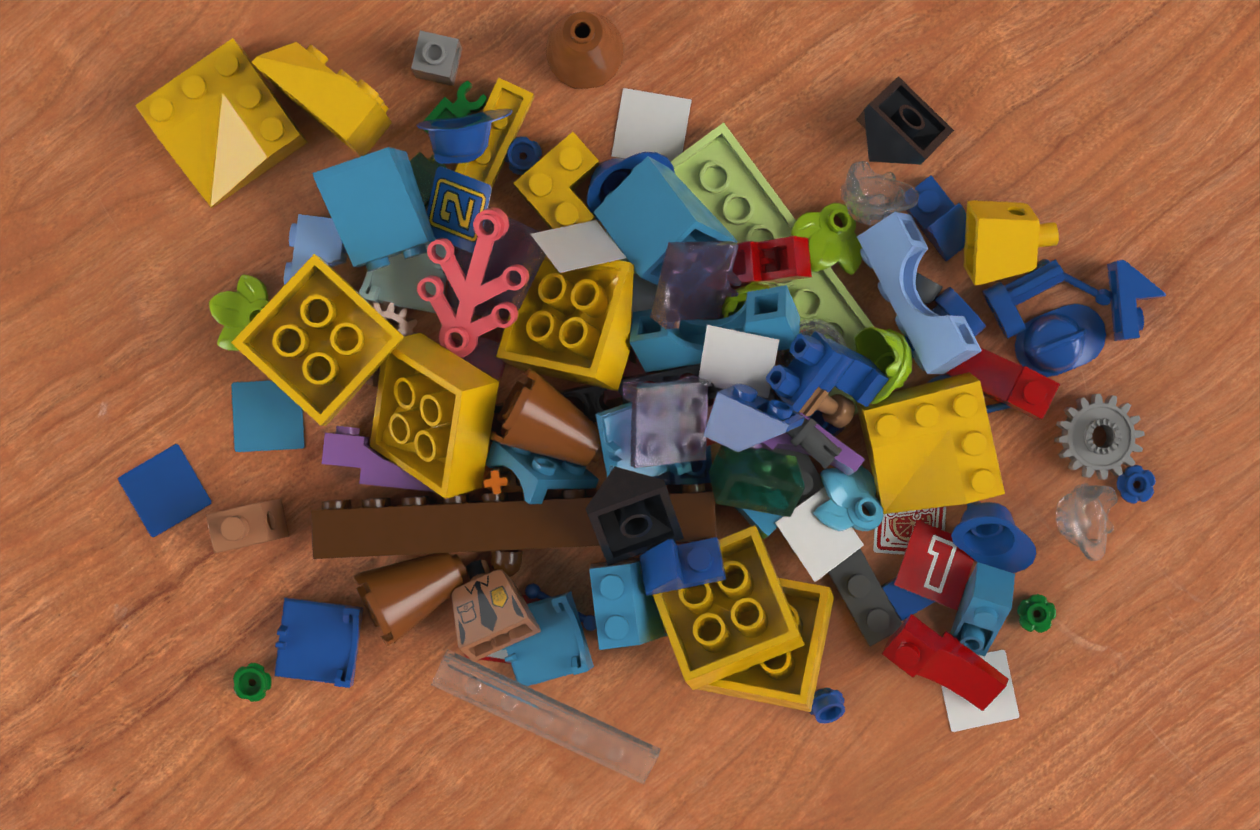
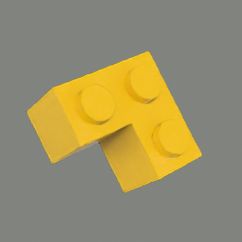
[513,132,599,229]

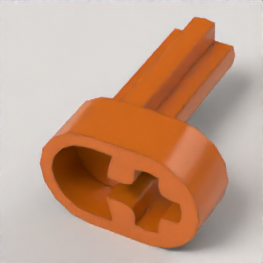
[483,465,523,494]

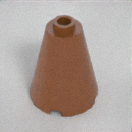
[546,11,623,89]
[490,368,603,466]
[352,553,467,646]

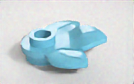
[814,465,884,531]

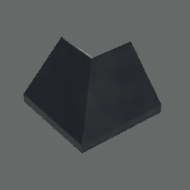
[856,76,954,165]
[586,466,684,566]

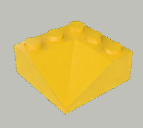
[135,38,308,208]
[251,42,392,157]
[496,245,634,391]
[231,254,404,426]
[370,333,499,499]
[856,372,1005,514]
[653,525,805,690]
[698,578,834,712]

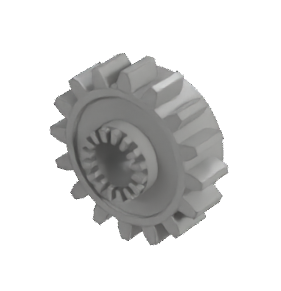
[1054,394,1145,480]

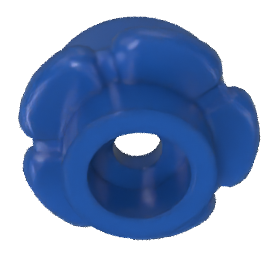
[505,137,542,175]
[1117,465,1156,504]
[809,688,845,723]

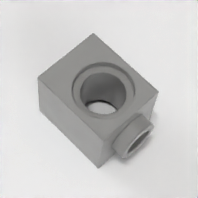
[411,30,462,86]

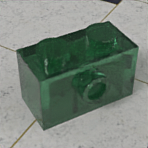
[709,445,805,517]

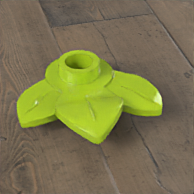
[791,203,862,275]
[209,275,269,351]

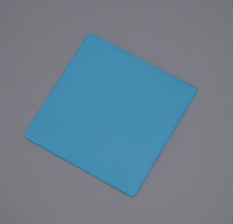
[231,380,304,452]

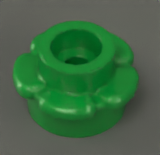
[1017,594,1056,633]
[233,663,272,702]

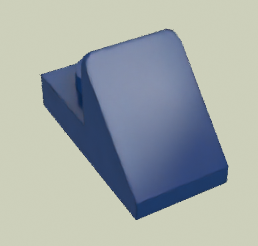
[898,175,966,261]
[1107,260,1166,341]
[639,537,726,596]

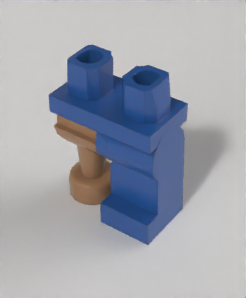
[766,331,889,428]

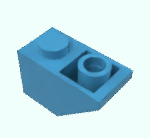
[950,562,1015,657]

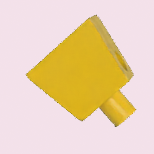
[963,200,1059,285]

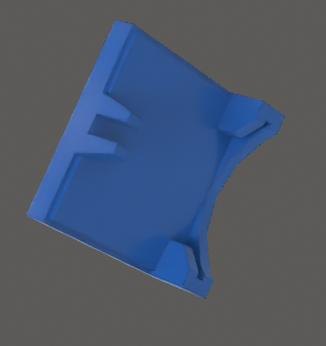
[274,597,363,688]

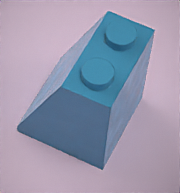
[313,147,435,272]
[594,156,738,296]
[589,557,667,650]

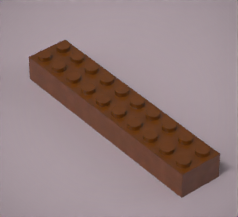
[311,483,716,559]

